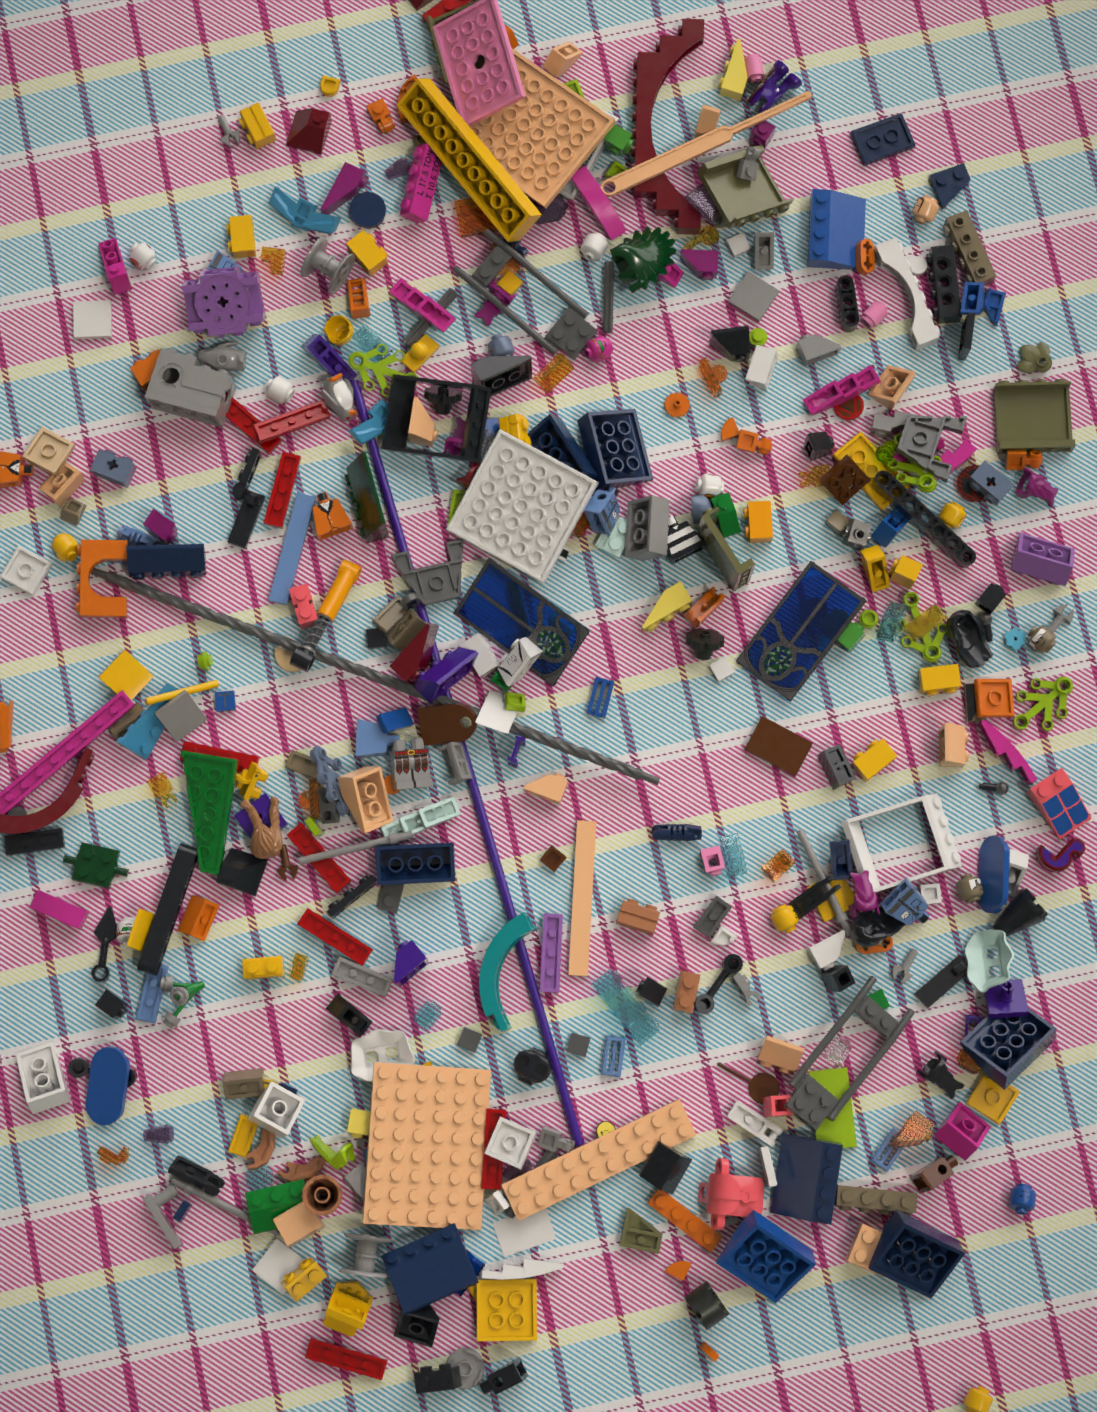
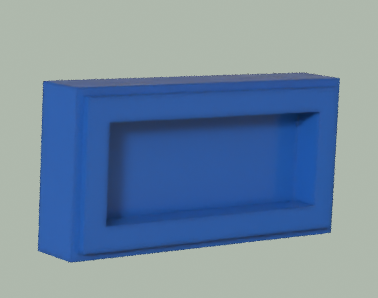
[376,707,414,734]

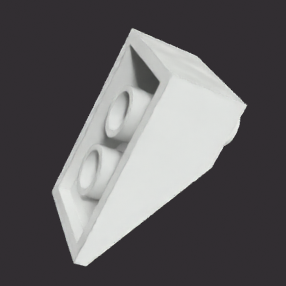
[15,1042,71,1114]

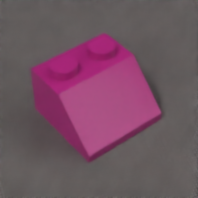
[934,1101,991,1161]

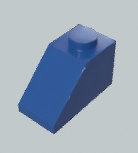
[960,282,985,315]
[871,508,909,548]

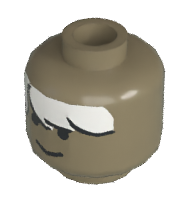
[1027,625,1057,653]
[956,874,984,904]

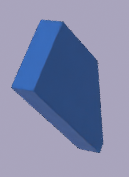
[983,288,1006,327]

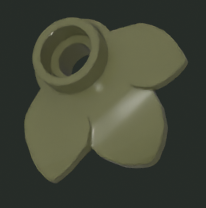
[1017,342,1052,373]

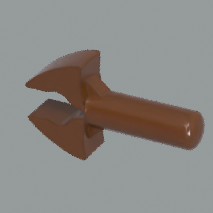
[277,844,298,881]

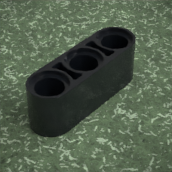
[835,275,859,333]

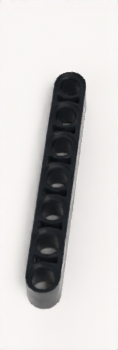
[872,470,976,568]
[137,843,198,976]

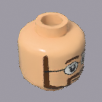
[912,195,939,224]

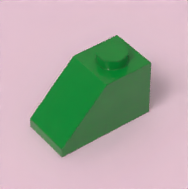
[710,492,741,538]

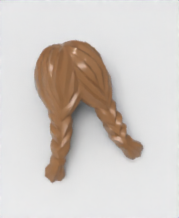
[240,797,283,859]

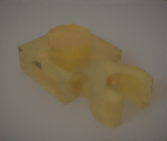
[798,464,830,487]
[147,772,178,808]

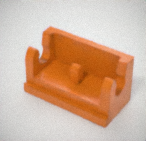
[683,587,726,628]

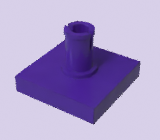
[234,793,288,839]
[984,979,1029,1018]

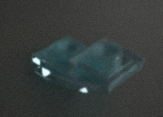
[353,324,393,362]
[876,602,909,642]
[719,833,747,878]

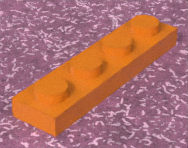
[647,1189,723,1253]

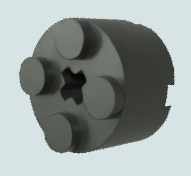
[684,1281,730,1330]

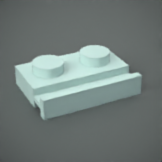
[595,516,627,559]

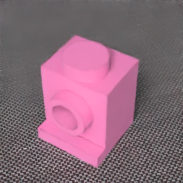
[700,846,725,877]

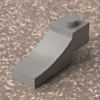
[870,410,919,438]

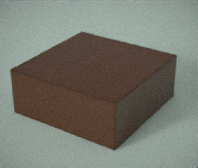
[539,845,567,873]

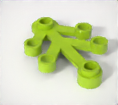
[348,344,418,397]
[888,433,942,493]
[894,592,947,662]
[1013,677,1073,731]

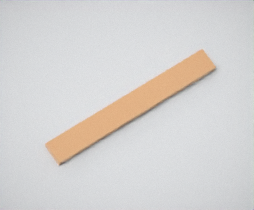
[568,820,596,977]

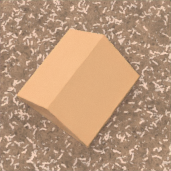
[868,365,916,411]
[38,462,86,507]
[273,1201,325,1247]

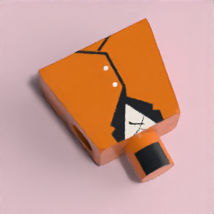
[0,451,34,489]
[312,492,353,541]

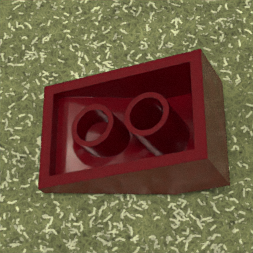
[389,623,439,682]

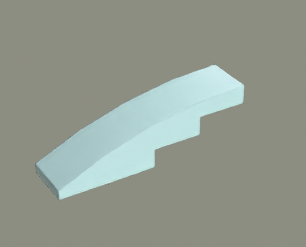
[380,796,461,846]

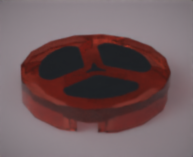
[956,465,992,503]

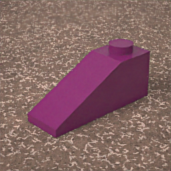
[320,162,368,215]

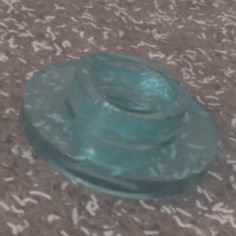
[245,1164,273,1190]

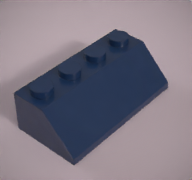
[126,544,206,580]
[376,842,455,886]

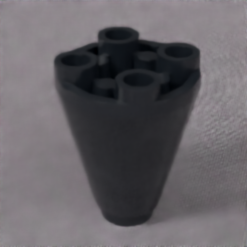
[992,888,1048,937]

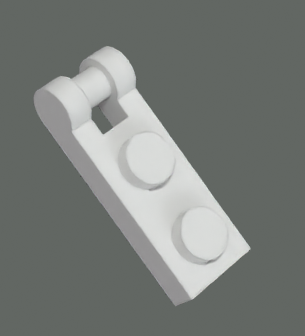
[726,1100,783,1147]

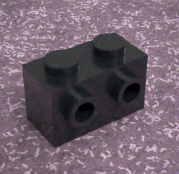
[414,1363,462,1394]

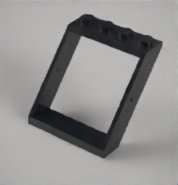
[381,374,491,463]

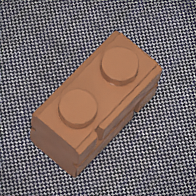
[616,899,660,936]
[673,971,700,1015]

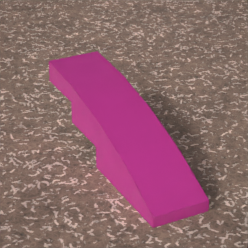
[571,165,627,240]
[389,278,456,333]
[803,365,881,416]
[978,720,1038,786]

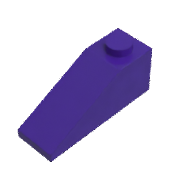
[301,334,357,382]

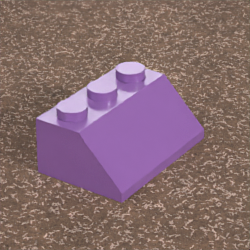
[1011,532,1075,586]

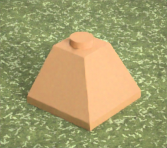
[408,397,438,447]

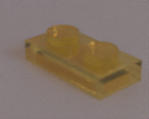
[904,604,947,642]

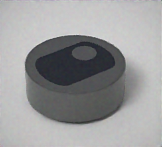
[400,593,420,611]

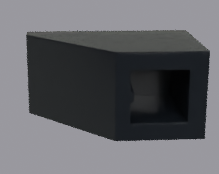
[636,977,667,1007]

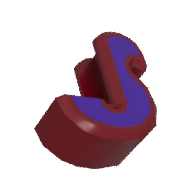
[1036,838,1085,873]

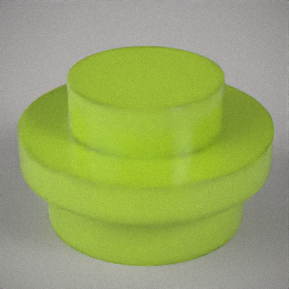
[749,328,767,346]
[859,609,878,629]
[197,651,213,671]

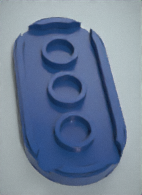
[978,835,1010,914]
[86,1046,130,1125]

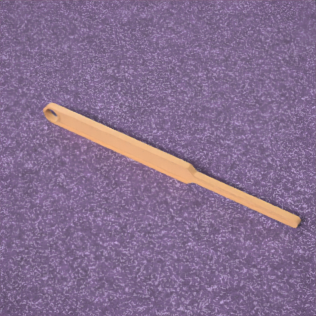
[601,91,812,197]

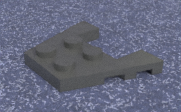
[897,416,967,483]
[391,539,464,606]

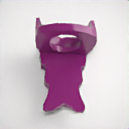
[475,278,518,326]
[443,417,466,456]
[1014,467,1058,506]
[848,870,880,919]

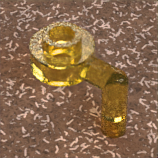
[683,225,719,249]

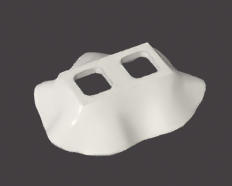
[351,1029,416,1083]

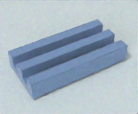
[601,1035,626,1078]
[870,1128,910,1172]

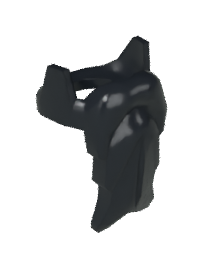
[917,1050,965,1099]

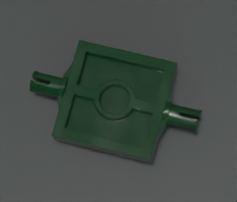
[63,842,129,889]

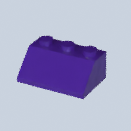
[415,647,479,703]
[394,940,429,988]

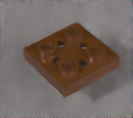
[819,455,870,506]

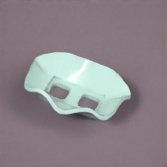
[965,930,1014,993]

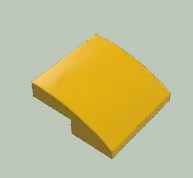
[99,649,154,700]
[126,908,155,952]

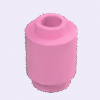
[744,54,765,83]
[860,301,888,329]

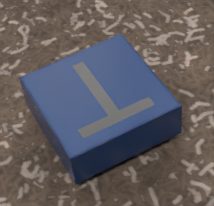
[215,690,236,712]

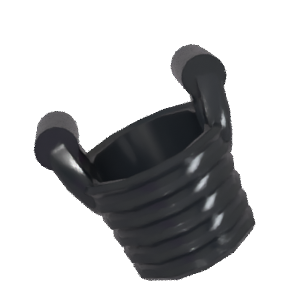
[513,1047,551,1086]

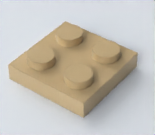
[22,427,75,476]

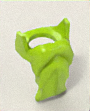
[310,1134,356,1170]

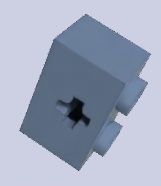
[90,450,136,488]
[967,460,1014,506]

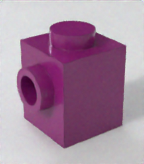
[749,120,776,149]

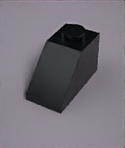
[804,431,835,461]
[326,994,372,1037]

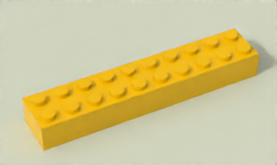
[396,78,542,242]

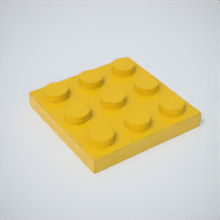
[476,1279,537,1341]

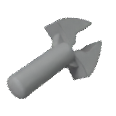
[218,115,240,149]
[1048,604,1074,633]
[892,949,918,984]

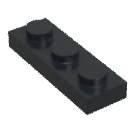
[4,828,65,856]
[326,875,377,919]

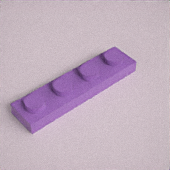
[540,913,563,993]

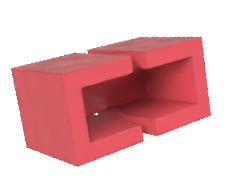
[289,584,318,629]

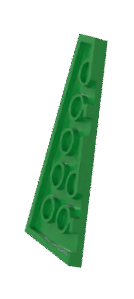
[181,750,238,875]

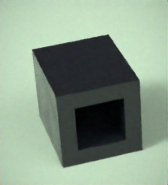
[975,583,1007,615]
[822,965,856,992]
[95,989,128,1020]

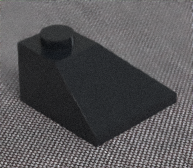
[709,325,751,362]
[216,848,268,897]
[394,1305,440,1348]

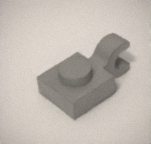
[736,147,761,181]
[732,973,761,1006]
[538,1126,575,1153]

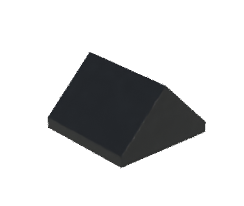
[639,1141,692,1194]

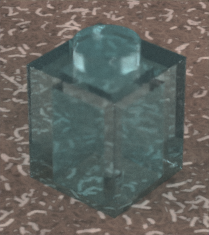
[412,1001,443,1032]

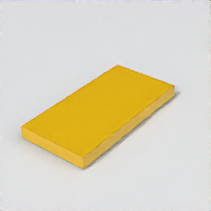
[832,431,911,511]

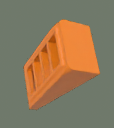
[347,278,371,319]

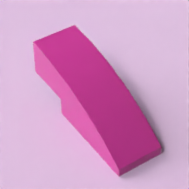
[934,439,977,481]
[30,890,89,930]

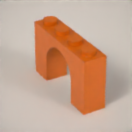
[76,539,129,618]

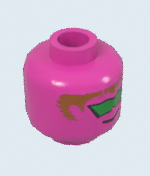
[584,336,613,363]

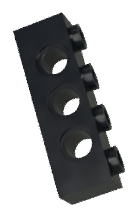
[926,245,962,324]

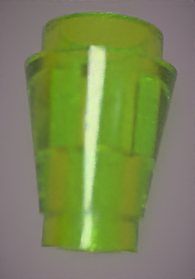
[876,440,896,463]

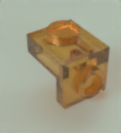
[761,849,795,883]
[97,1146,130,1166]

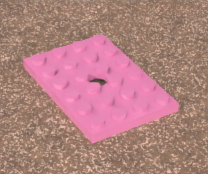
[433,0,526,127]

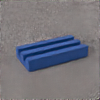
[587,677,614,719]

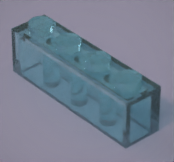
[592,969,660,1046]

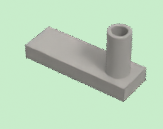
[143,1184,184,1249]

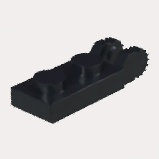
[232,447,262,501]
[788,874,842,920]
[168,1155,225,1196]

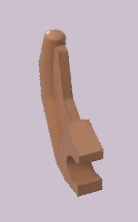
[246,1129,275,1171]
[278,1156,326,1182]

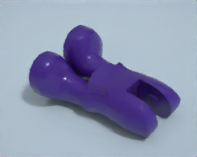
[748,60,802,114]

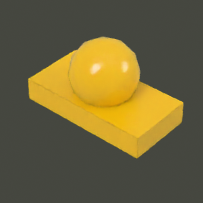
[400,334,440,373]

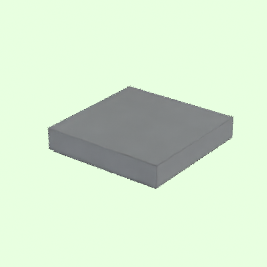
[728,271,779,322]
[154,690,207,742]

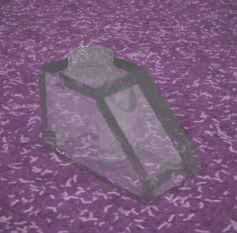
[821,1036,853,1067]

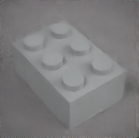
[625,495,670,561]

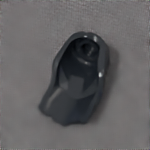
[946,609,994,668]
[849,903,905,947]

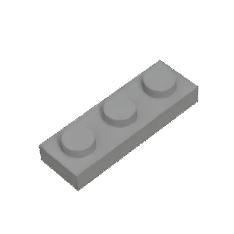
[331,956,393,998]

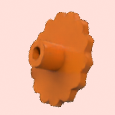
[664,392,690,418]

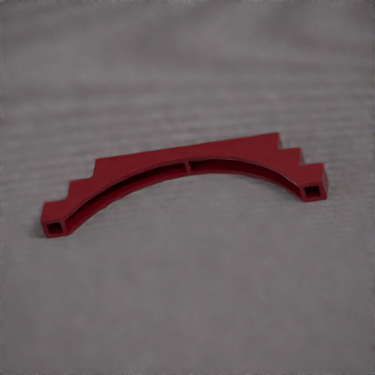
[630,19,704,235]

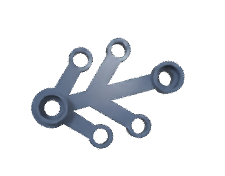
[310,746,350,815]

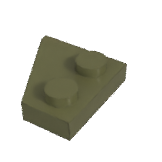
[620,1208,663,1254]

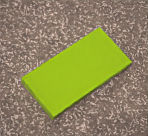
[808,1067,857,1148]

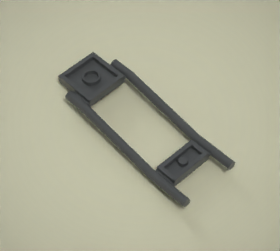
[452,229,598,360]
[784,976,915,1131]

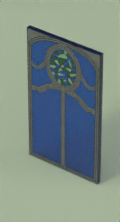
[453,557,591,686]
[736,561,867,702]

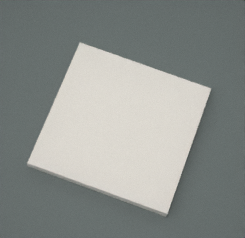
[446,429,599,583]

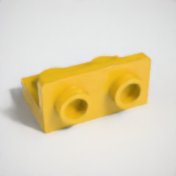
[281,1256,327,1302]

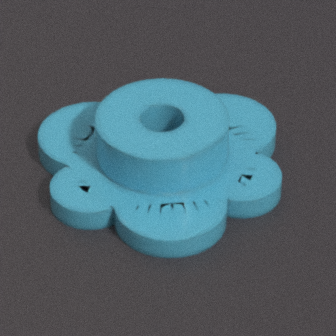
[1004,628,1026,650]

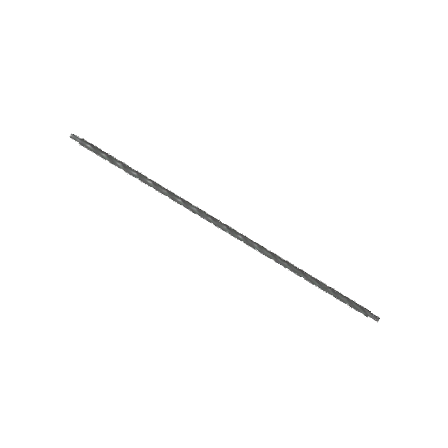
[91,568,660,785]

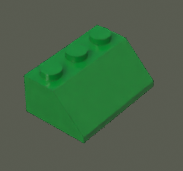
[245,1179,305,1234]

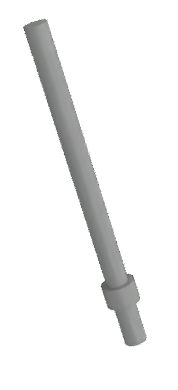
[796,829,850,937]
[298,831,413,865]
[171,1176,279,1236]

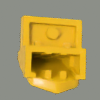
[323,1281,373,1337]

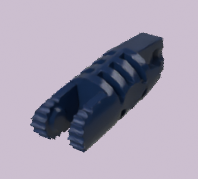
[652,824,702,841]

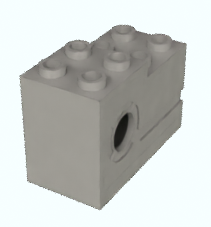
[145,348,237,428]

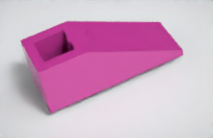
[98,238,132,295]

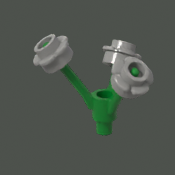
[160,974,205,1029]

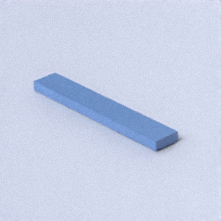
[269,493,316,606]

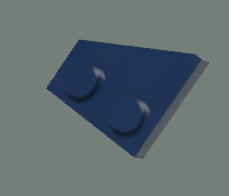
[929,163,971,209]

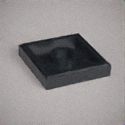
[958,312,975,361]

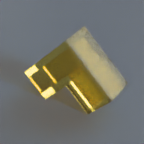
[261,246,286,275]
[290,953,310,981]

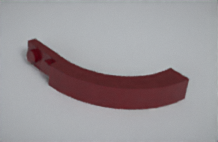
[0,747,95,834]

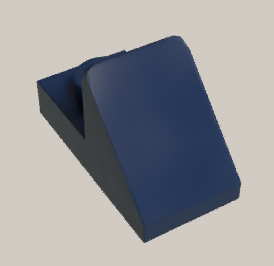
[829,839,852,881]

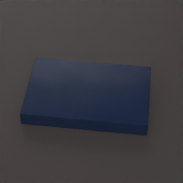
[850,113,916,166]

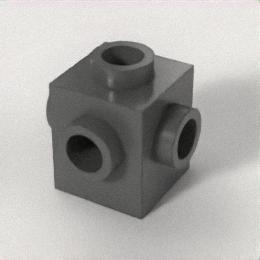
[842,519,872,549]

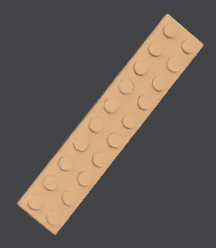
[501,1099,696,1221]

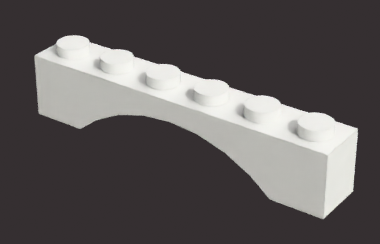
[874,238,940,351]

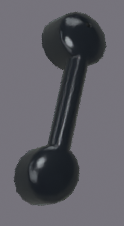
[694,954,743,1014]
[68,1057,137,1087]

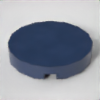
[349,192,386,229]

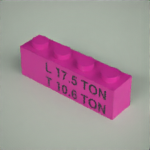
[400,143,442,224]

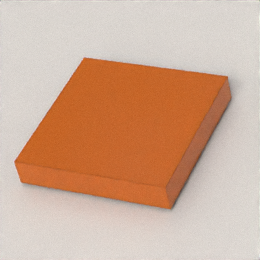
[974,679,1015,718]

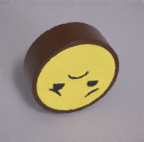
[596,1121,616,1138]

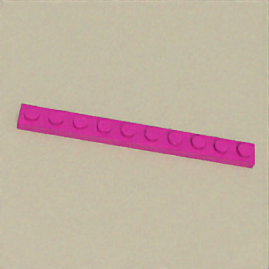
[0,690,136,815]

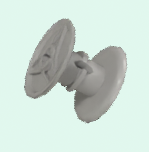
[300,236,356,294]
[339,1233,393,1278]

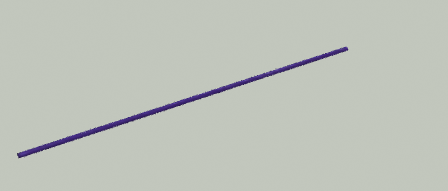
[350,380,584,1147]

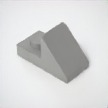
[753,232,774,270]

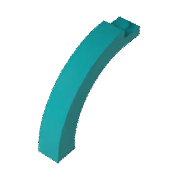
[479,912,536,1032]

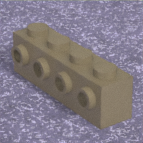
[943,210,997,286]
[834,1185,917,1216]

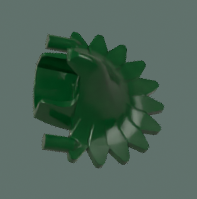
[610,227,677,293]

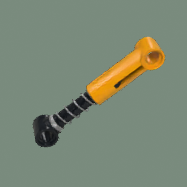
[290,559,362,672]

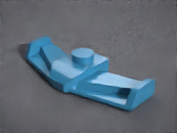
[269,186,341,234]
[348,399,388,445]

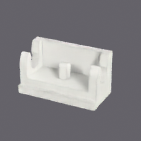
[745,345,778,390]
[460,633,501,677]

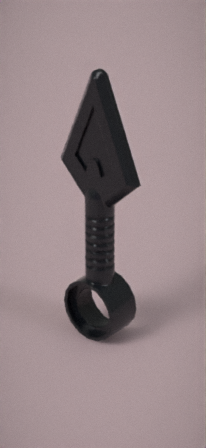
[91,907,117,983]

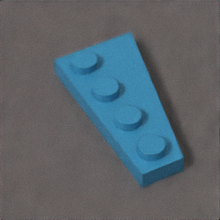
[116,683,178,760]

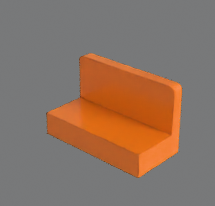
[178,895,220,941]

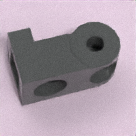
[318,788,340,824]

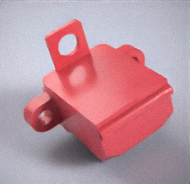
[698,1158,764,1230]

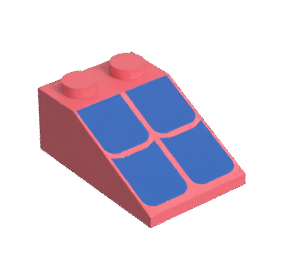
[1026,768,1091,840]

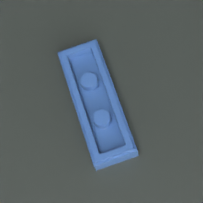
[136,964,169,1024]

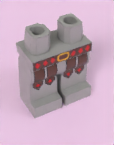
[390,738,433,791]

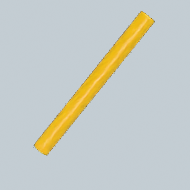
[145,680,219,705]

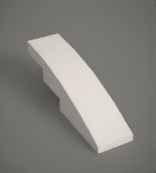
[481,1258,564,1280]

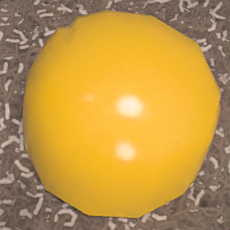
[324,315,354,346]

